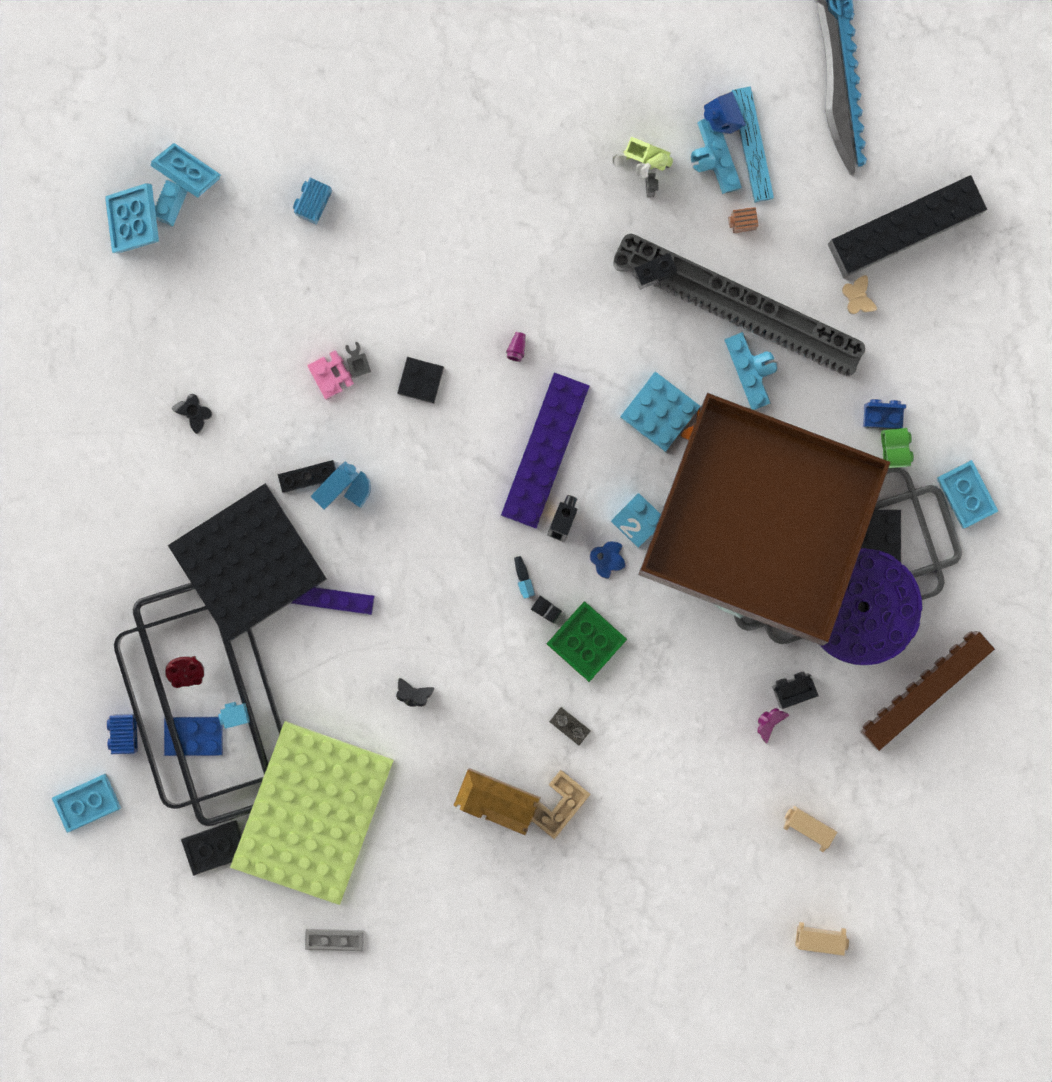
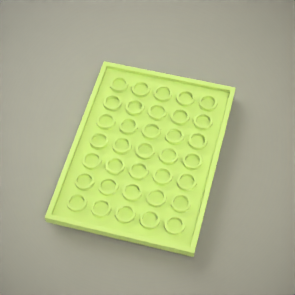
[230,721,394,905]

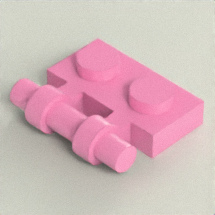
[307,350,354,400]

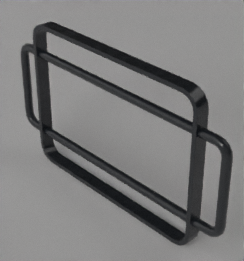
[114,583,282,826]

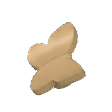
[842,275,877,314]

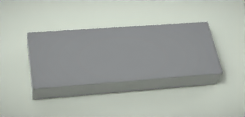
[305,929,364,951]

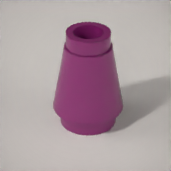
[506,332,526,362]

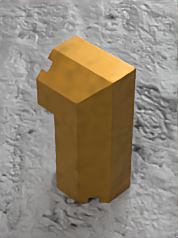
[453,768,541,835]

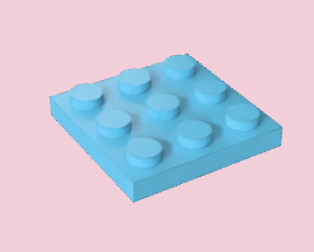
[105,183,159,254]
[620,371,700,452]

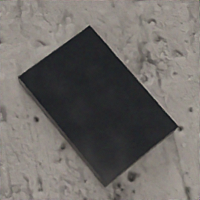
[181,820,242,876]

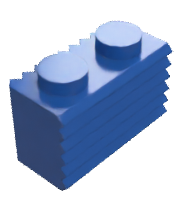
[107,714,138,755]

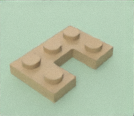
[532,769,591,839]

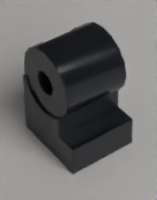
[531,595,562,624]

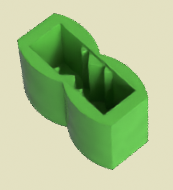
[881,428,914,469]

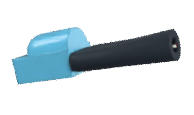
[514,556,535,599]

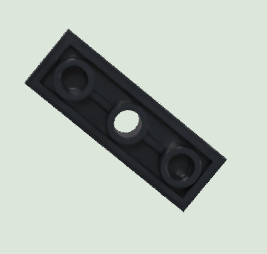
[277,460,336,493]

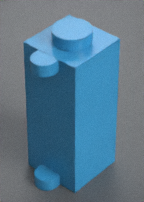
[310,461,359,510]

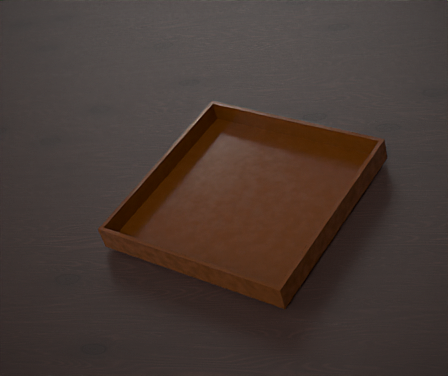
[638,393,890,646]

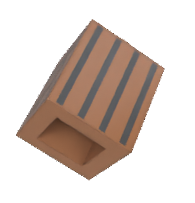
[728,207,758,233]

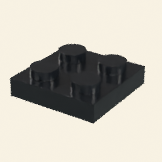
[397,357,444,404]

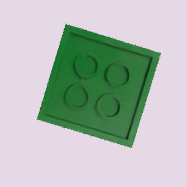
[546,601,627,682]

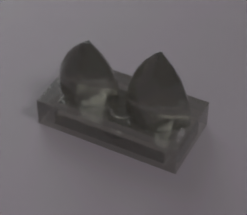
[549,707,591,745]

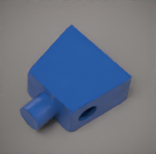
[704,92,746,134]

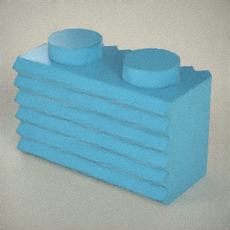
[155,180,188,226]

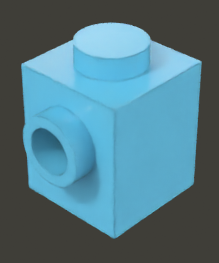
[218,702,250,729]

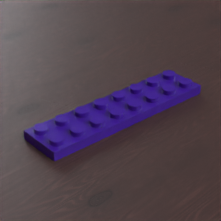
[501,372,590,529]

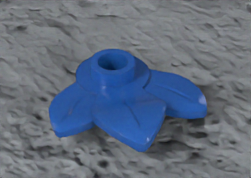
[590,541,626,579]

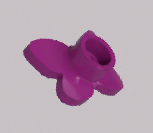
[757,708,789,744]

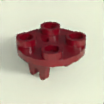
[165,656,204,688]

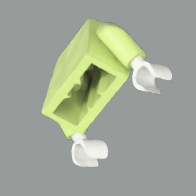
[612,137,673,178]

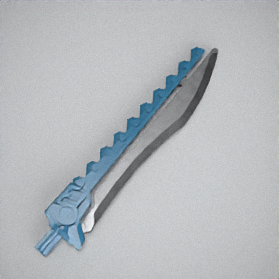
[815,0,867,175]

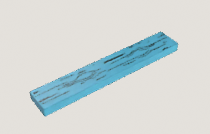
[731,86,774,203]

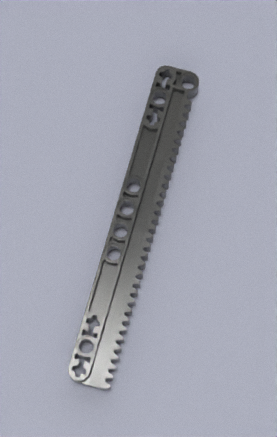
[613,234,866,377]

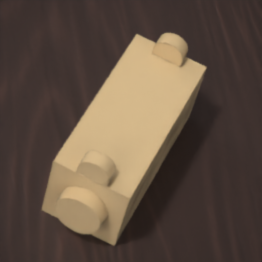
[783,806,838,852]
[795,922,849,956]

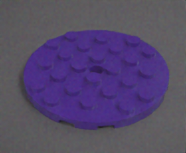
[818,548,923,665]

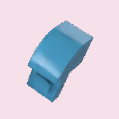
[344,471,371,508]

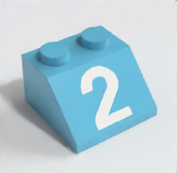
[611,493,661,547]

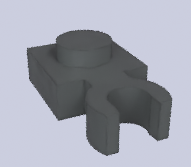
[645,173,658,197]
[345,342,371,378]

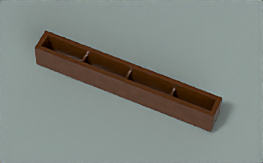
[860,631,995,751]

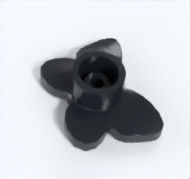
[172,394,212,434]
[396,678,434,707]

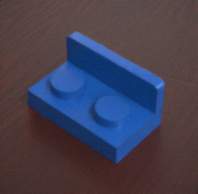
[863,399,906,429]

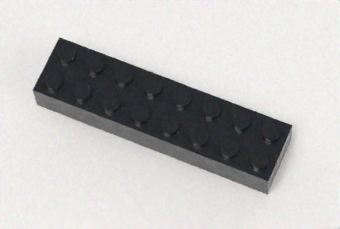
[828,175,988,278]

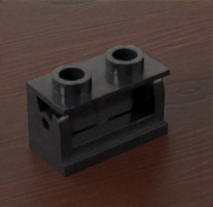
[632,253,677,290]
[772,671,819,709]

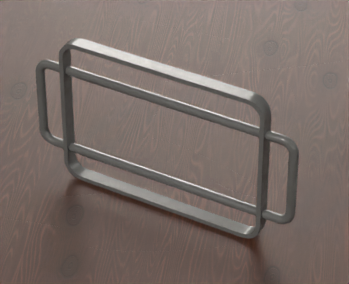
[734,468,962,644]

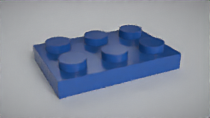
[164,717,223,756]

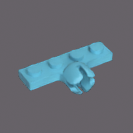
[691,119,742,194]
[725,332,777,410]

